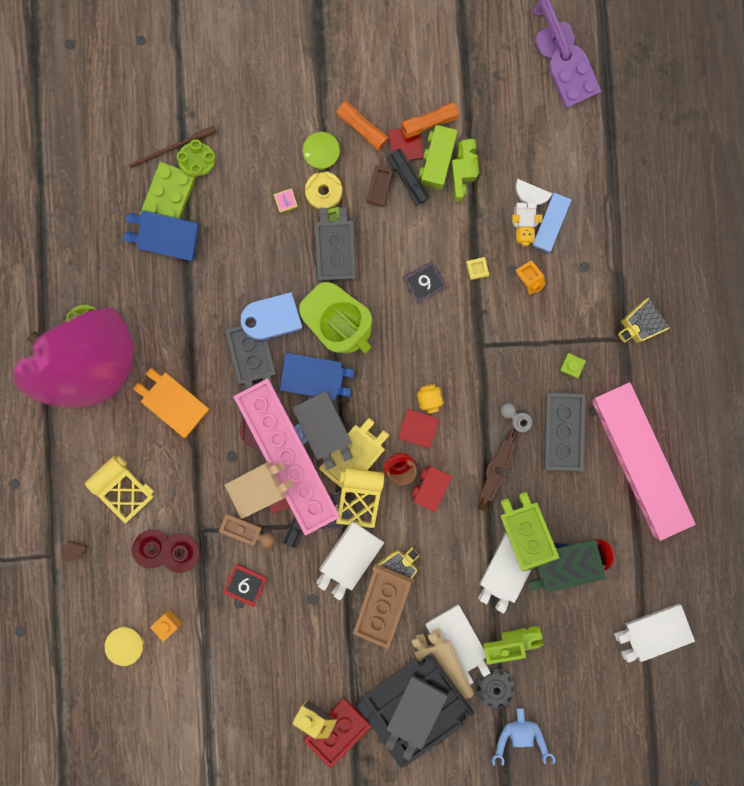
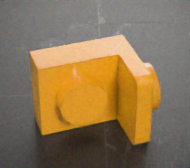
[515,260,545,295]

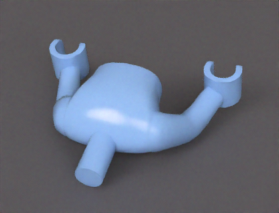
[491,708,555,766]

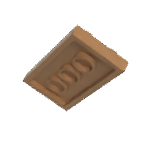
[353,565,413,649]

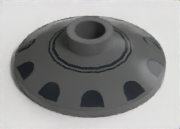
[476,668,515,708]

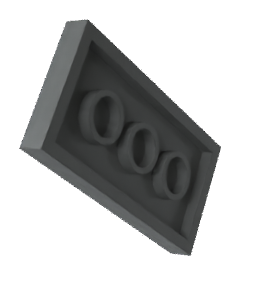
[544,393,586,471]

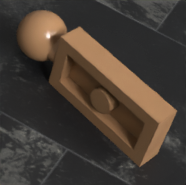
[219,513,275,548]

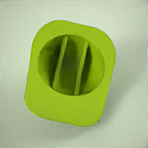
[299,282,372,353]

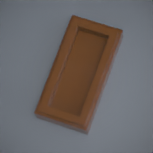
[366,165,394,207]

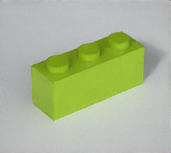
[418,125,458,190]

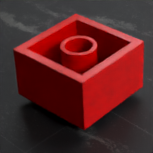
[411,465,452,512]

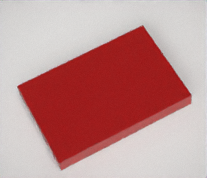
[303,697,371,769]

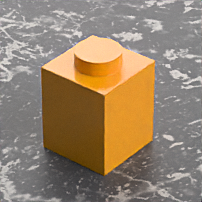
[150,610,183,642]

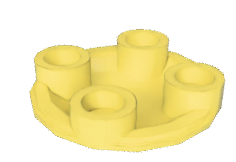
[105,626,144,666]

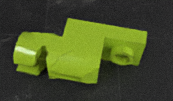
[451,139,479,203]
[483,625,544,665]

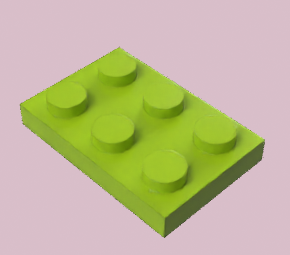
[140,162,196,218]

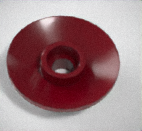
[132,529,168,568]
[161,534,200,573]

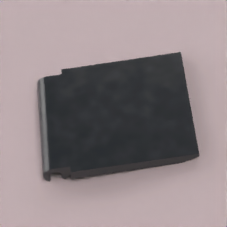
[355,652,475,768]

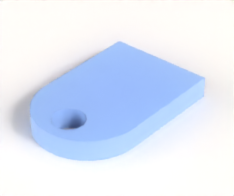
[241,292,302,340]

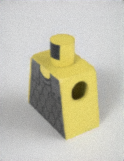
[618,298,670,343]
[373,547,420,579]
[293,700,337,739]

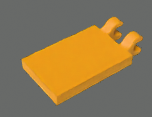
[133,368,210,438]

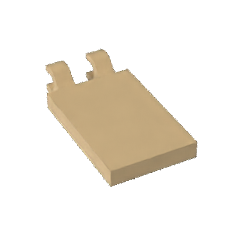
[225,462,294,519]
[412,628,474,699]

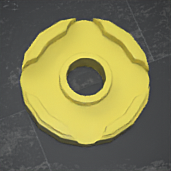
[305,172,343,210]

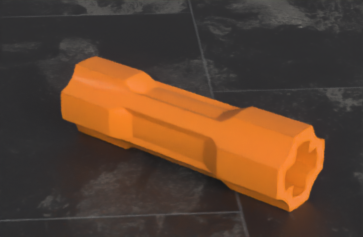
[336,100,389,151]
[401,102,459,138]

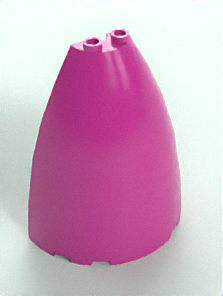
[13,308,134,408]

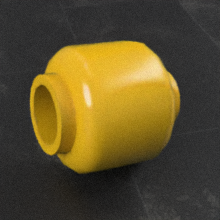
[417,384,444,413]

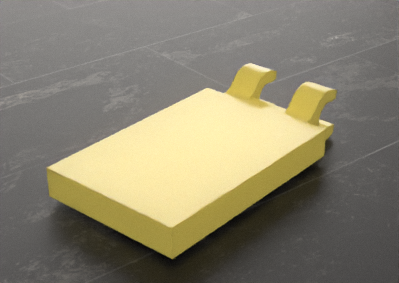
[319,418,389,493]

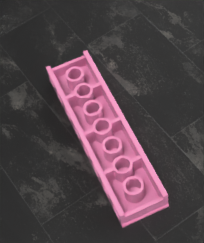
[591,382,696,541]

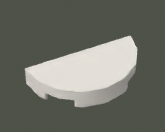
[515,179,552,205]

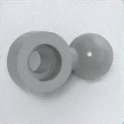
[501,403,532,432]

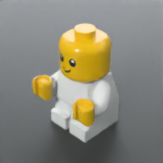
[512,203,542,247]

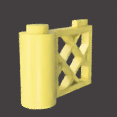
[85,456,154,523]
[336,468,384,528]

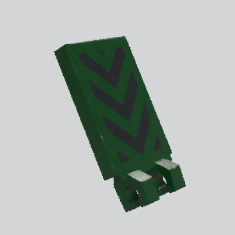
[526,539,606,592]

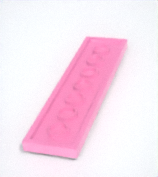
[233,378,340,535]

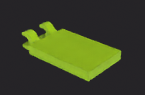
[500,492,559,572]

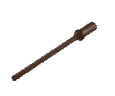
[129,125,217,168]

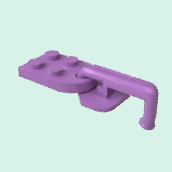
[534,0,602,109]

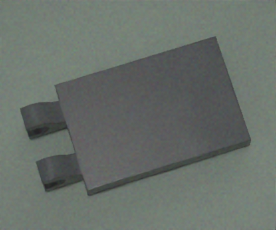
[315,207,356,280]
[225,322,277,390]
[292,391,353,470]
[385,675,448,761]

